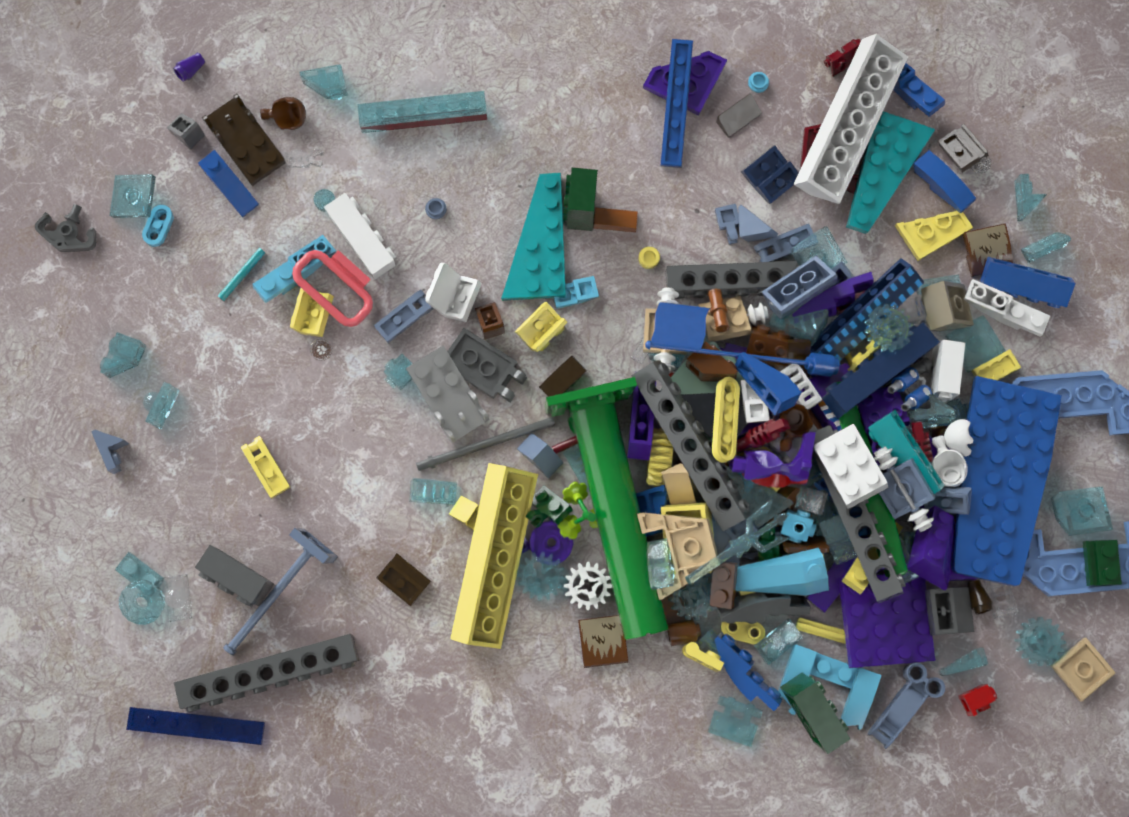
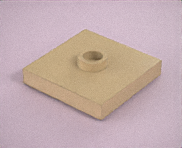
[1051,638,1116,701]

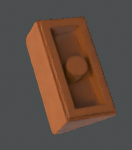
[593,207,638,233]

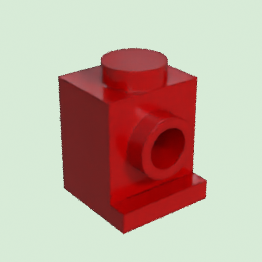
[958,684,997,716]

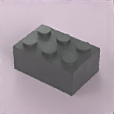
[195,545,274,607]

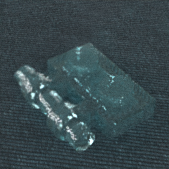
[707,695,763,747]

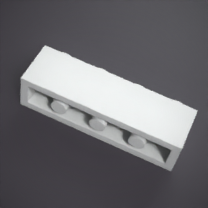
[324,193,396,280]

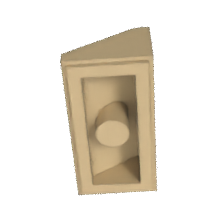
[661,463,696,505]

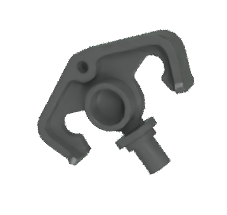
[35,204,97,252]

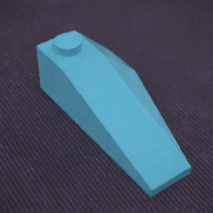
[736,548,829,595]

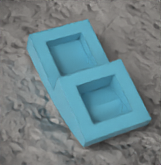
[554,276,599,309]

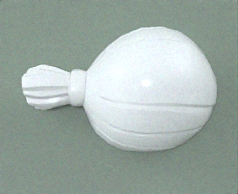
[944,419,973,457]
[932,436,968,487]

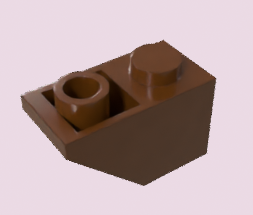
[686,341,738,382]

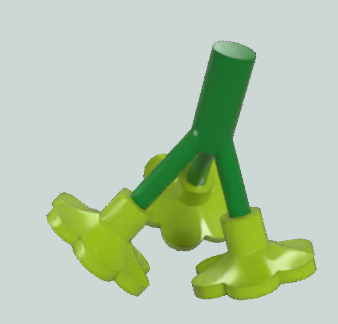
[557,482,598,540]

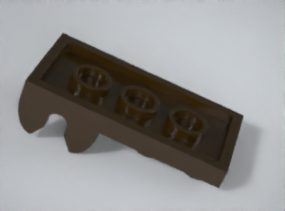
[202,93,287,186]

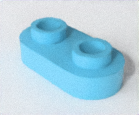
[142,205,174,247]

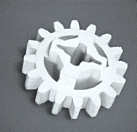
[564,562,612,611]

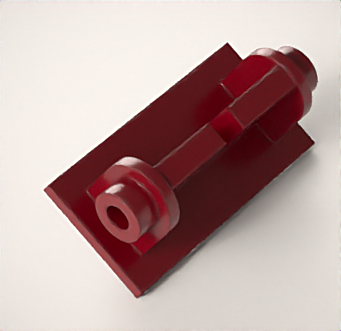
[824,39,861,77]

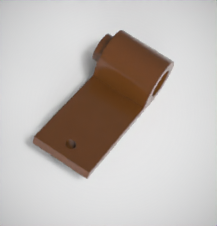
[661,585,701,647]

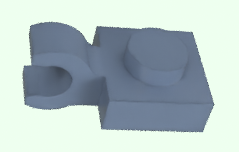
[715,204,739,245]

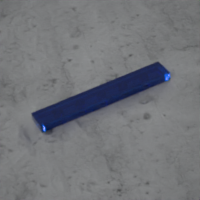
[126,707,265,745]

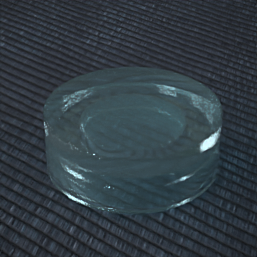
[314,189,335,212]

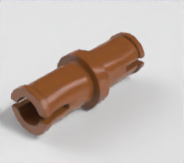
[708,289,730,333]

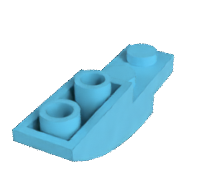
[253,235,336,303]

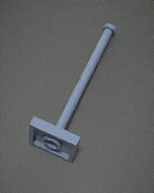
[223,528,338,656]

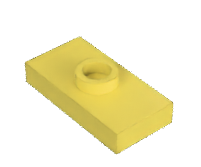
[971,349,1021,381]

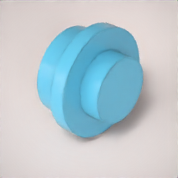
[748,72,769,93]

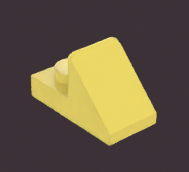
[449,496,479,530]

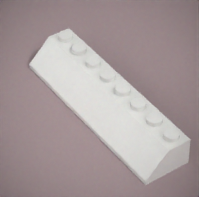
[794,34,908,204]

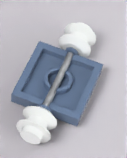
[874,446,935,532]

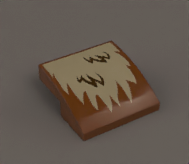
[962,223,1013,277]
[578,615,629,668]

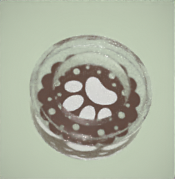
[310,338,332,361]

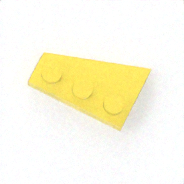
[895,211,973,261]

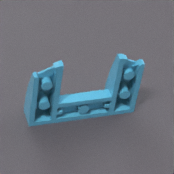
[778,644,882,730]

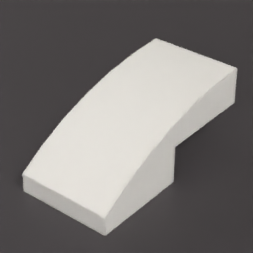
[740,380,769,423]

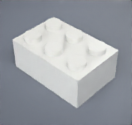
[814,424,888,509]

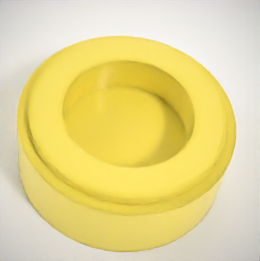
[638,247,660,269]

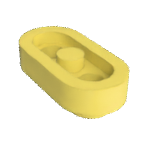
[720,622,765,645]

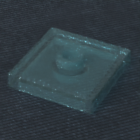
[109,174,156,218]
[790,226,848,270]
[945,315,1006,373]

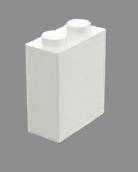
[929,340,965,405]

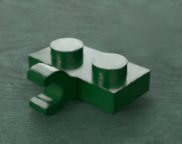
[526,485,573,528]

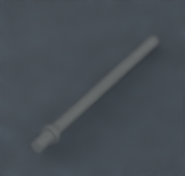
[416,417,555,471]

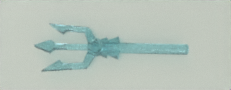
[685,499,790,584]

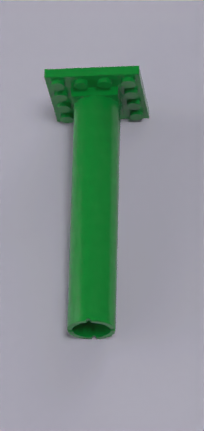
[545,377,668,640]

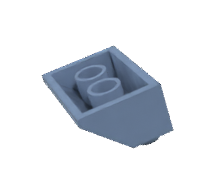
[762,256,838,320]

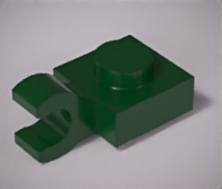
[757,523,783,561]

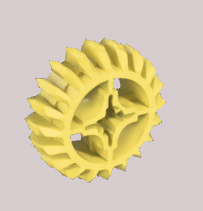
[646,428,673,487]

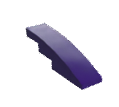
[792,272,874,327]

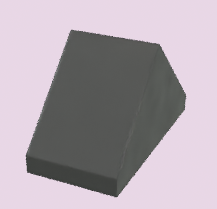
[167,113,205,150]

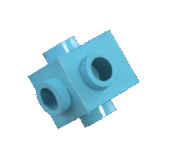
[781,509,816,543]

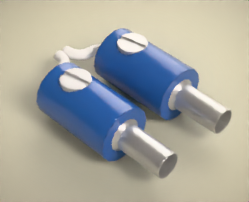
[888,367,932,411]

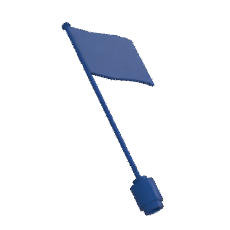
[645,302,840,377]

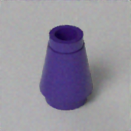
[173,52,205,82]

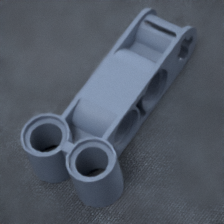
[867,663,945,749]

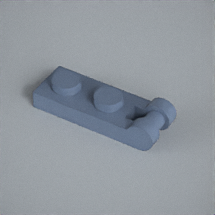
[754,223,818,262]
[374,290,434,343]

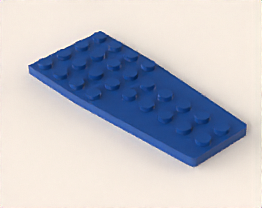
[952,376,1062,587]

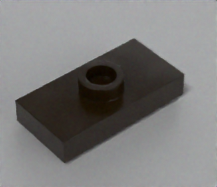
[787,339,811,382]

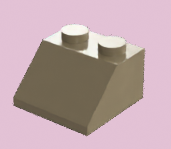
[921,281,974,332]

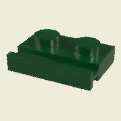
[1082,540,1122,586]

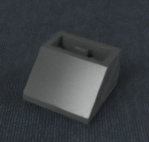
[925,587,975,636]

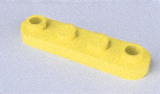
[712,377,740,463]

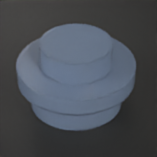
[425,198,447,219]

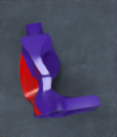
[730,432,816,488]

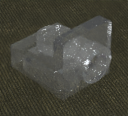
[795,486,828,515]

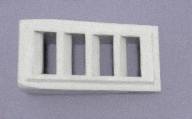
[780,364,822,410]

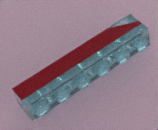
[357,91,487,133]

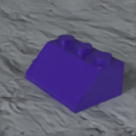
[907,506,956,591]

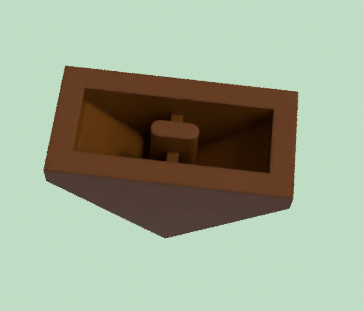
[475,302,505,340]

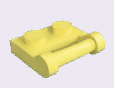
[682,642,724,672]

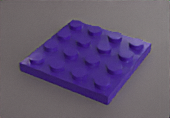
[838,572,936,668]

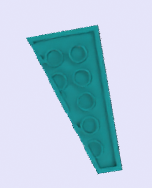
[846,111,935,234]
[501,173,566,301]

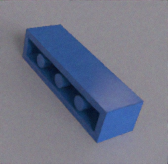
[980,257,1076,308]

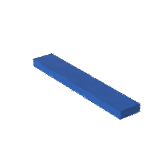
[660,39,693,168]

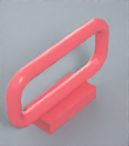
[292,250,373,327]

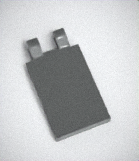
[447,328,527,403]

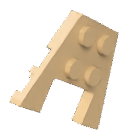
[637,512,720,600]

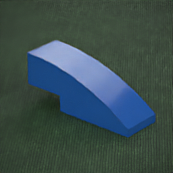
[914,150,976,213]

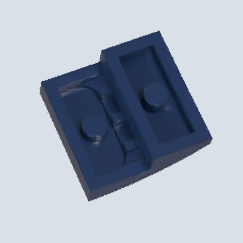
[741,145,799,204]

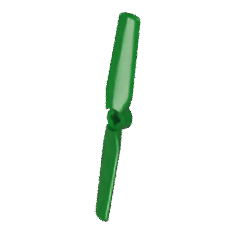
[836,381,908,578]

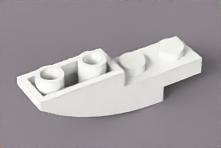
[964,279,1050,337]

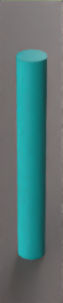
[217,248,265,301]

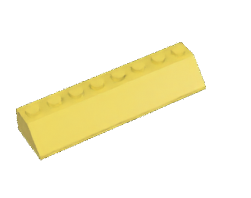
[450,463,538,649]

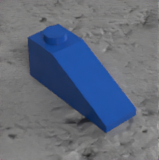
[198,150,259,218]
[735,352,802,415]

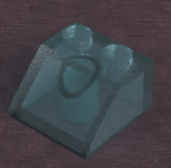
[1051,486,1113,536]

